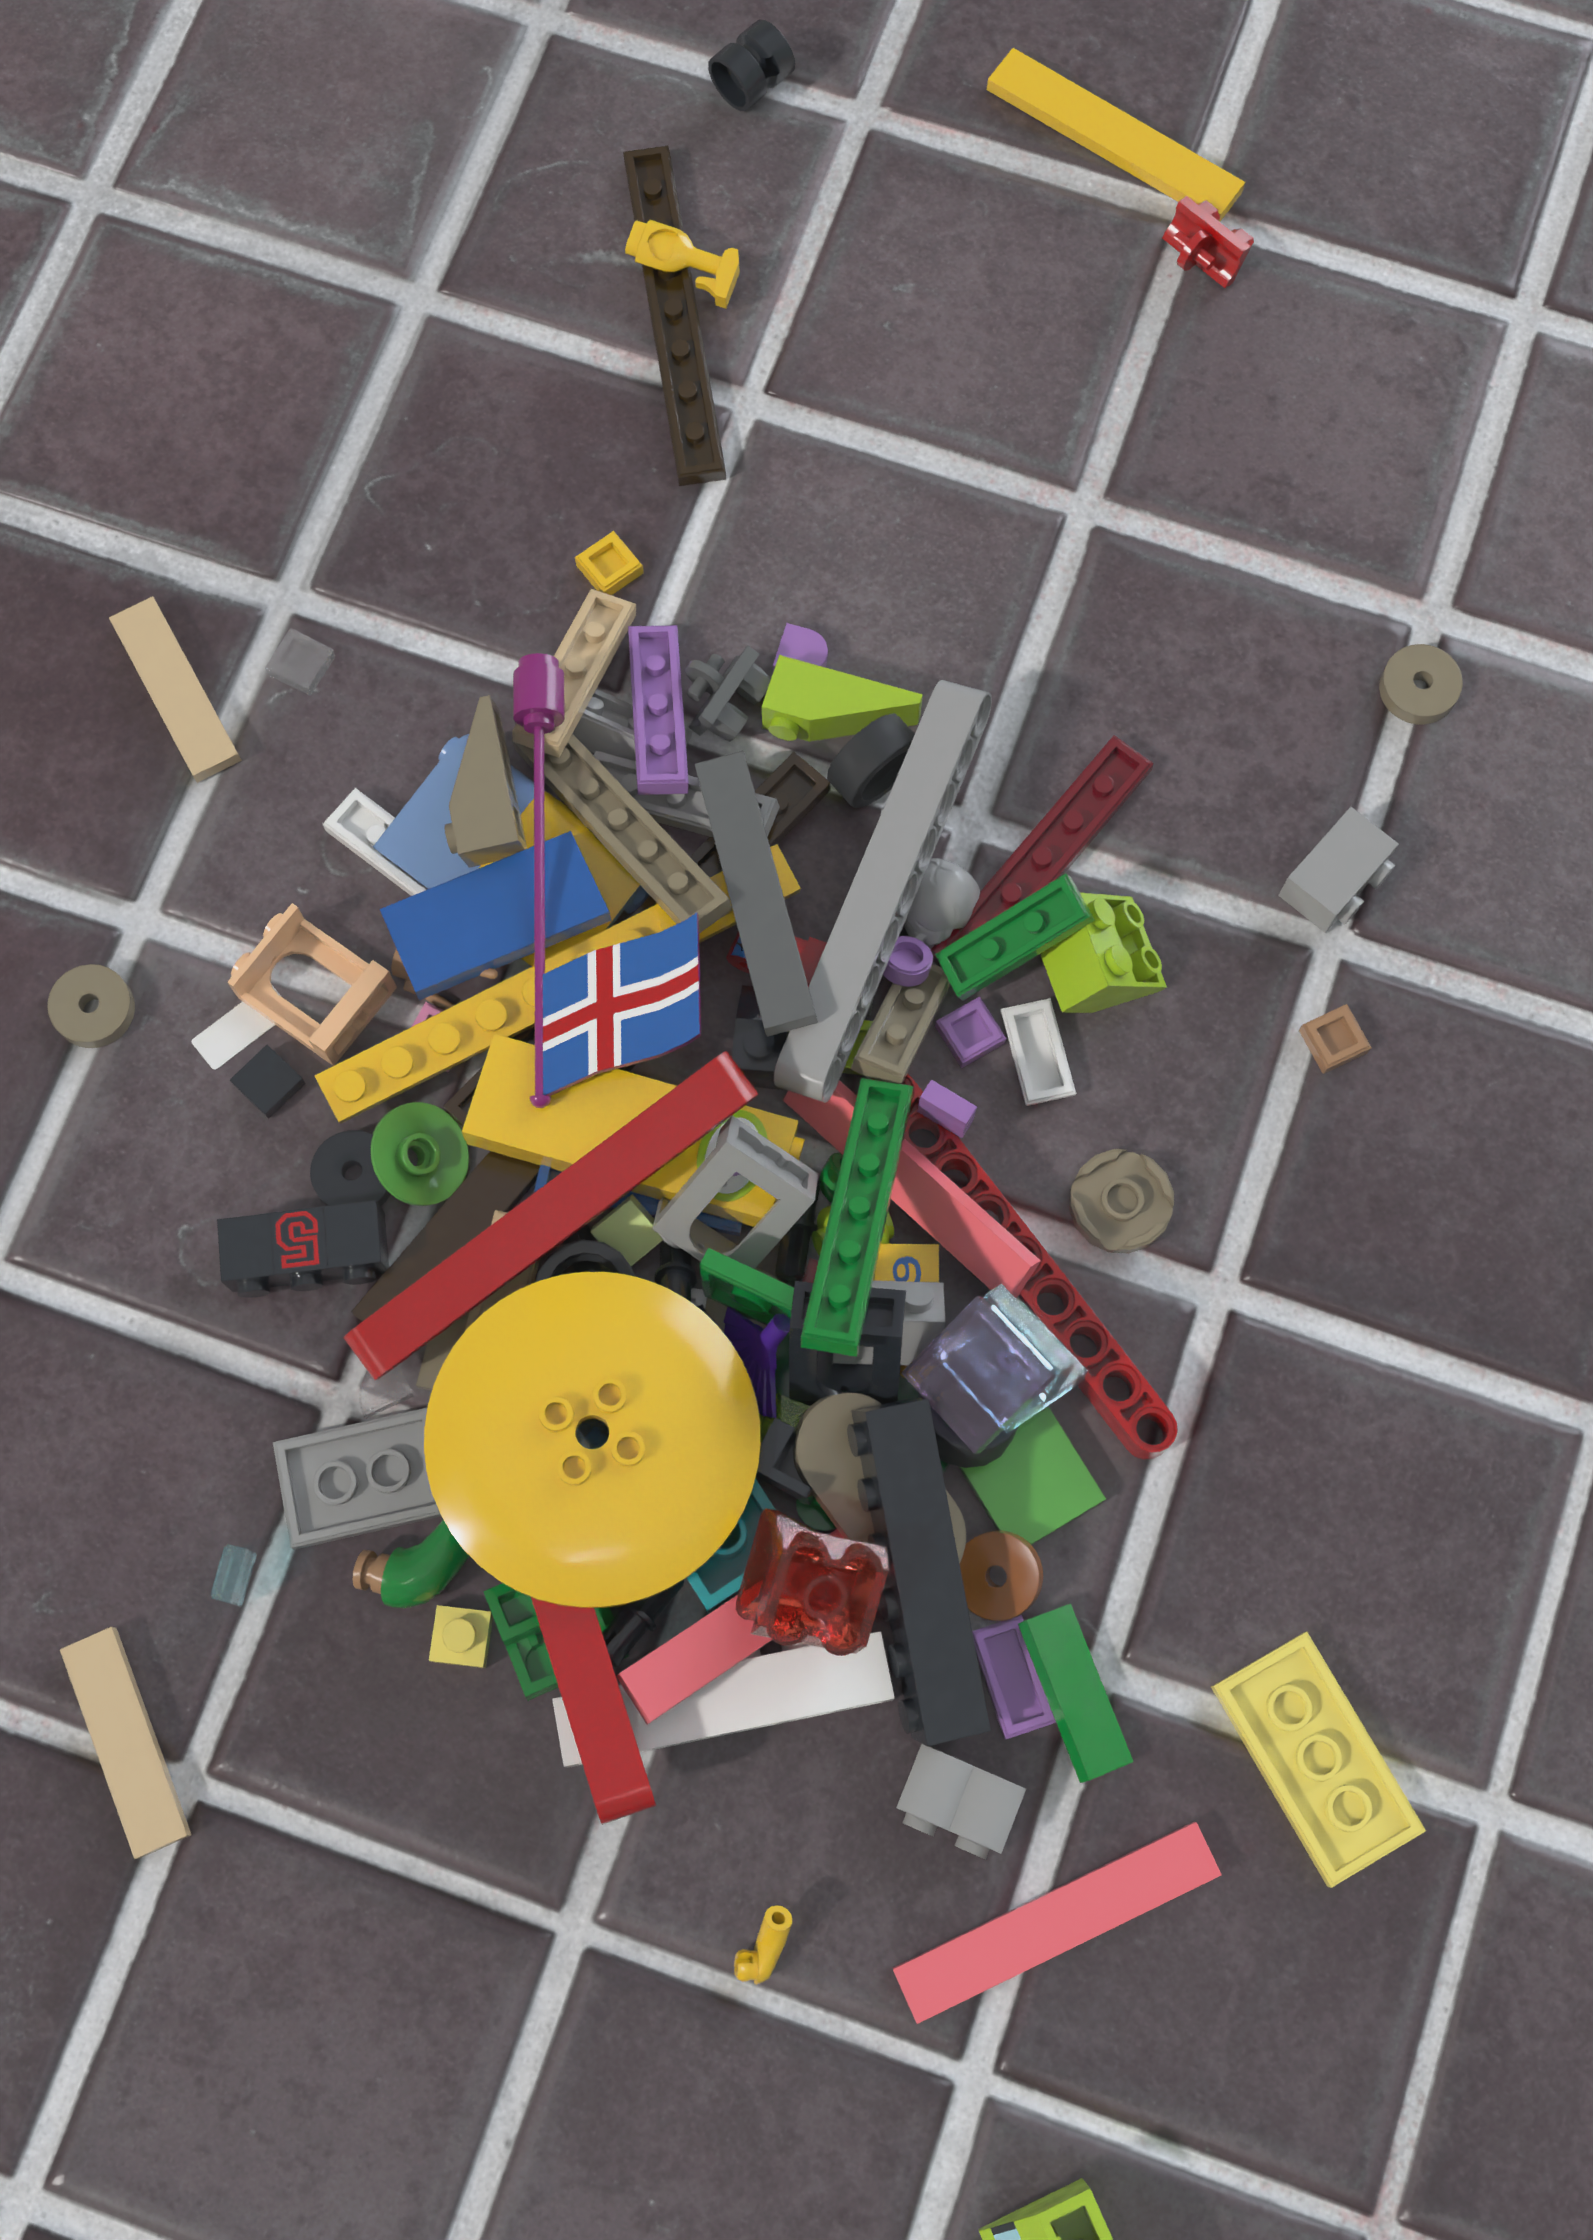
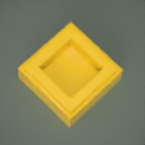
[575,531,644,595]

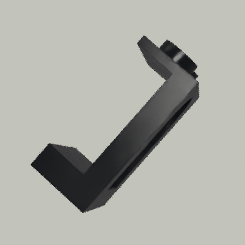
[789,1281,906,1404]

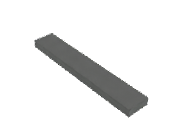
[695,751,818,1037]

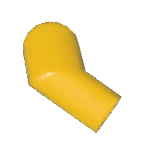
[734,1905,792,1985]

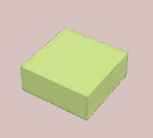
[591,1194,663,1266]

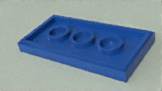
[380,831,612,1000]

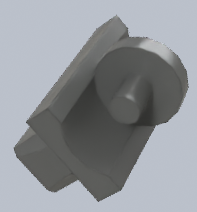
[685,645,771,742]

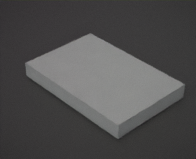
[273,1408,442,1550]

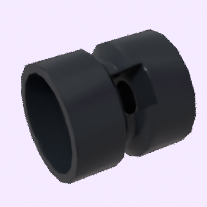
[708,20,795,111]

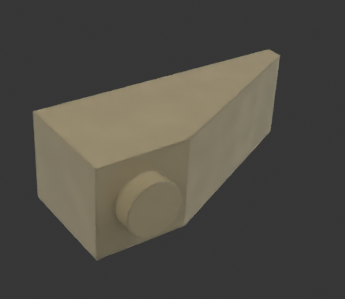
[445,695,527,868]

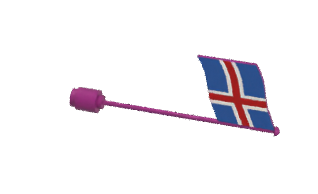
[513,653,701,1108]

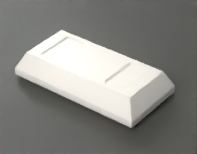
[1001,998,1076,1106]

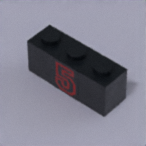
[217,1200,389,1298]

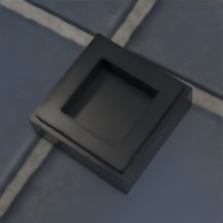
[230,1045,306,1119]

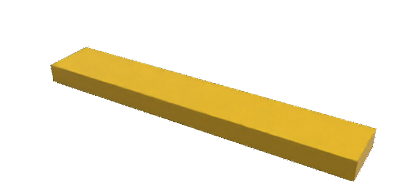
[987,48,1245,222]

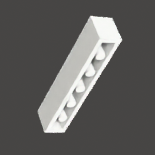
[552,1624,895,1767]

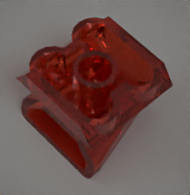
[736,1508,889,1656]

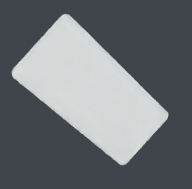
[191,985,282,1070]

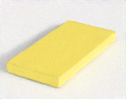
[1211,1632,1426,1888]

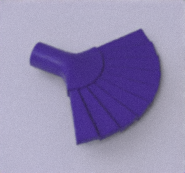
[723,1306,790,1418]

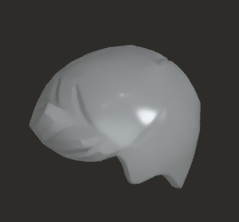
[903,858,980,945]

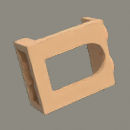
[227,903,397,1066]

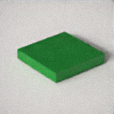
[700,1248,794,1336]

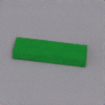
[935,874,1095,1000]
[1018,1603,1133,1783]

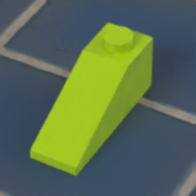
[762,655,923,742]

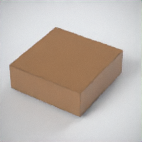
[1299,1004,1372,1074]

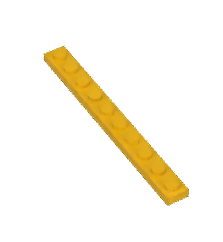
[315,844,801,1124]

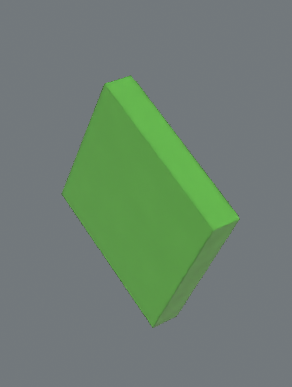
[958,1407,1106,1545]

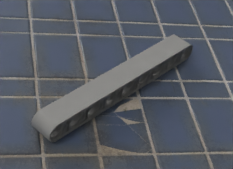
[774,680,992,1103]

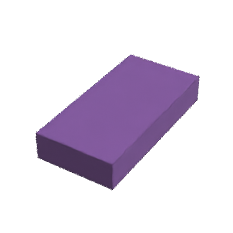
[972,1615,1056,1740]

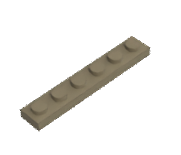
[512,734,732,933]

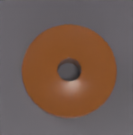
[959,1530,1043,1621]

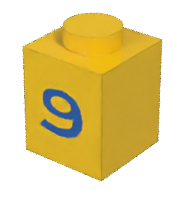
[873,1244,939,1282]

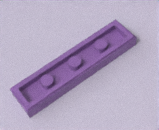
[628,625,689,795]

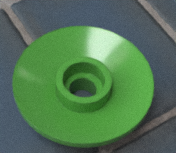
[371,1102,469,1206]

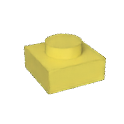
[429,1605,493,1668]

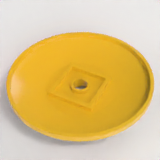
[424,1272,761,1608]

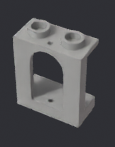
[652,1116,818,1269]

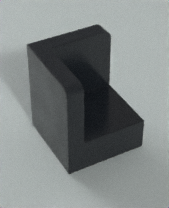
[756,1418,814,1506]

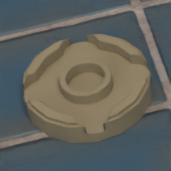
[1069,1149,1174,1254]

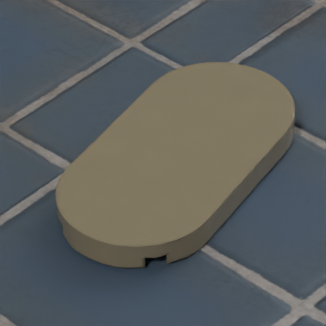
[793,1393,966,1584]

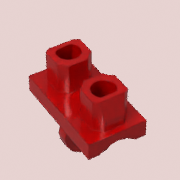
[1162,196,1254,288]

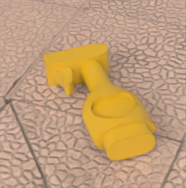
[625,220,740,309]

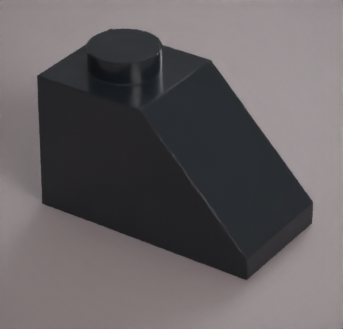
[732,985,789,1090]

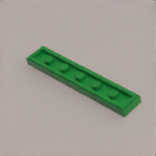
[801,1078,913,1357]

